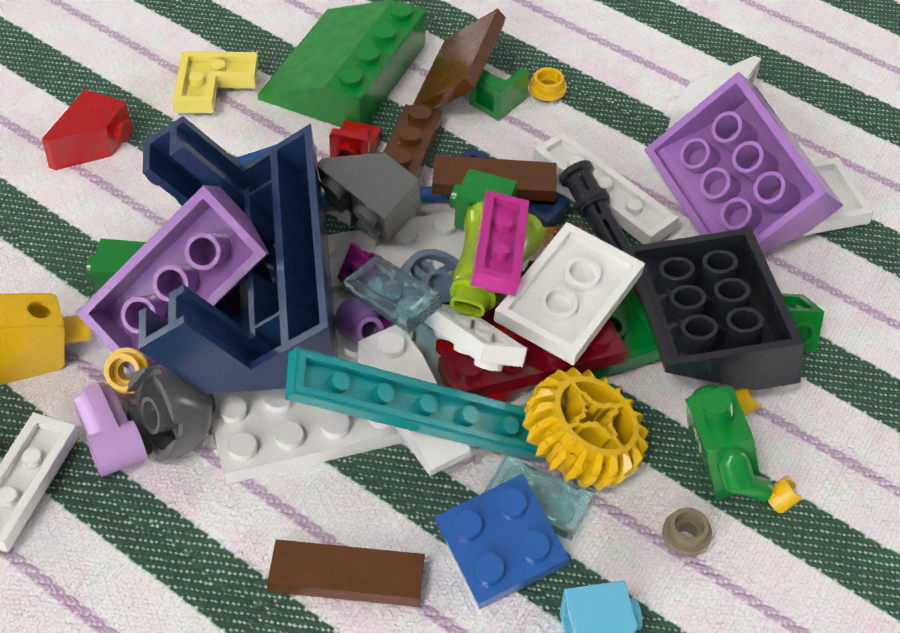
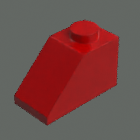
[42,89,132,170]

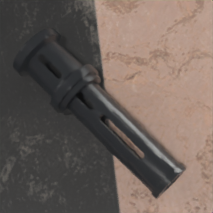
[559,160,631,252]

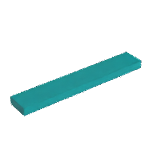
[285,347,546,463]

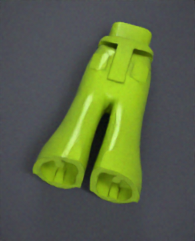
[449,201,547,318]

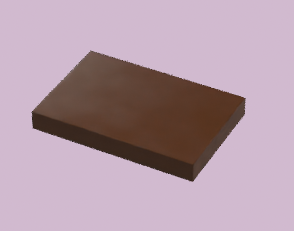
[413,8,506,110]

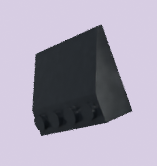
[624,227,804,390]

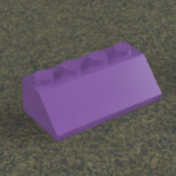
[76,185,269,374]

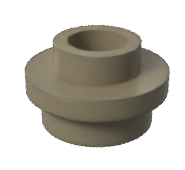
[662,508,712,556]

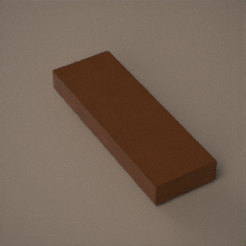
[432,155,557,202]
[267,539,425,607]

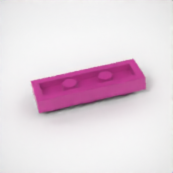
[470,190,529,296]

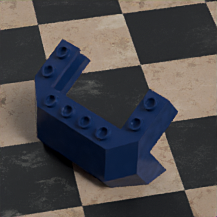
[138,116,338,394]

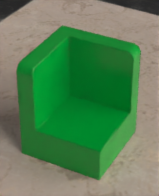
[469,68,529,121]

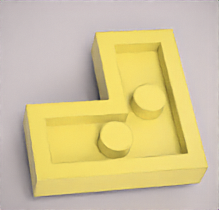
[173,51,259,114]

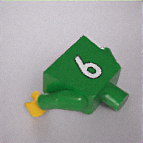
[685,384,803,513]

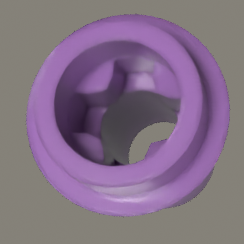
[335,296,384,341]

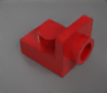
[329,120,382,157]

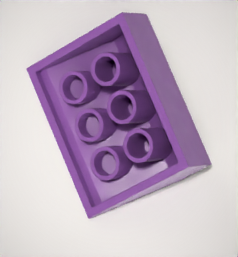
[644,72,844,255]

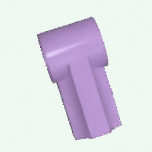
[73,382,148,477]

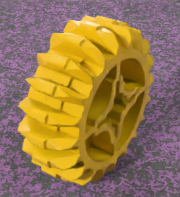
[522,367,649,491]

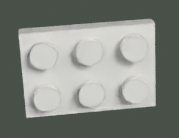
[494,222,645,366]

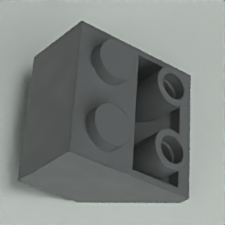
[316,152,421,243]

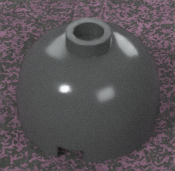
[127,365,216,462]

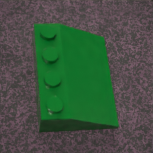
[258,0,426,127]

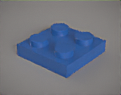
[435,474,570,609]

